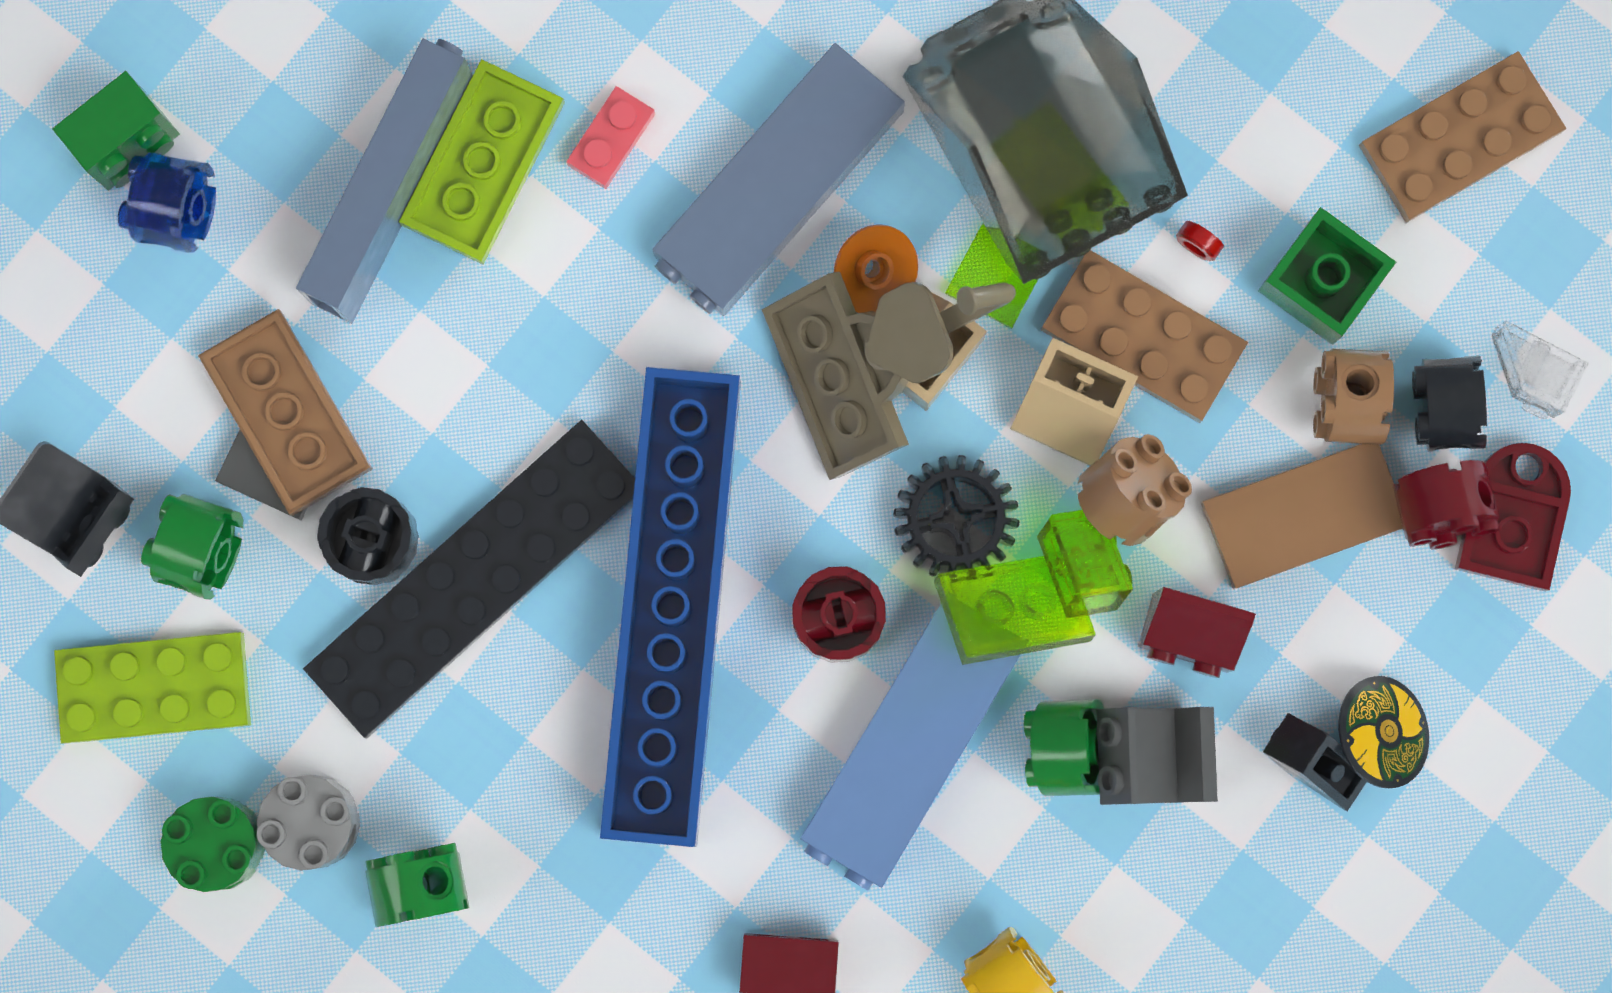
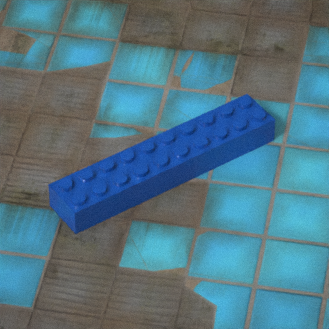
[600,367,741,847]

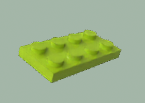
[399,59,565,265]
[54,632,251,744]

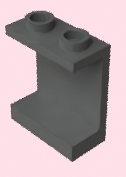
[1096,707,1218,805]

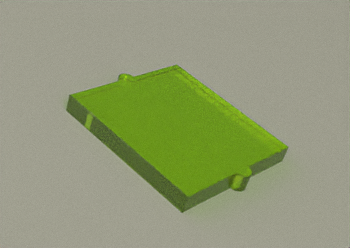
[945,223,1050,329]

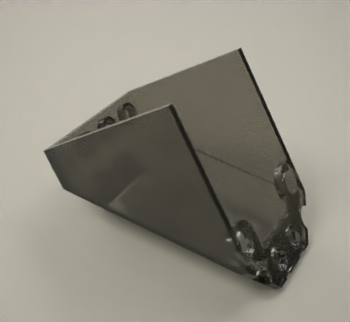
[902,0,1188,284]

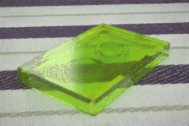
[934,552,1096,665]

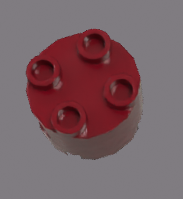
[1393,460,1500,550]
[792,566,886,663]

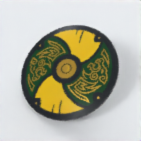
[1338,676,1429,789]

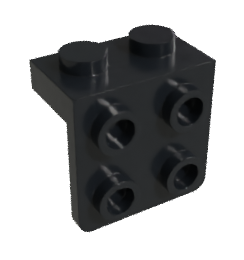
[0,441,134,577]

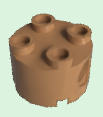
[1313,348,1394,445]
[1078,434,1192,546]

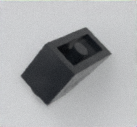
[1263,713,1366,812]

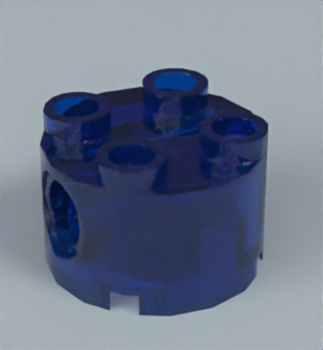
[118,152,216,253]

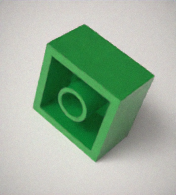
[52,71,180,191]
[1258,207,1397,345]

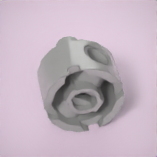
[257,775,360,871]

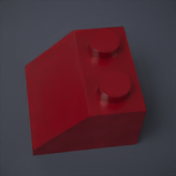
[1138,587,1256,678]

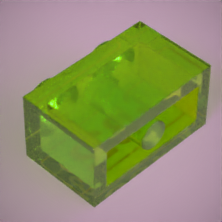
[1037,510,1133,619]

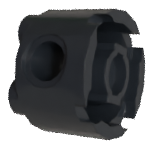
[1412,355,1487,452]
[317,487,419,585]

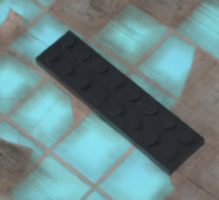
[303,419,635,739]

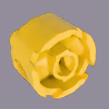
[961,927,1064,993]

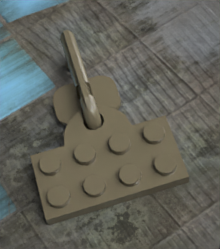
[762,272,1016,480]

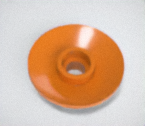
[834,224,918,313]

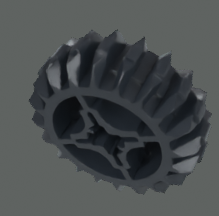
[893,455,1020,582]

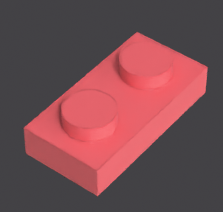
[566,86,655,189]

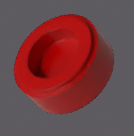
[1176,221,1224,261]

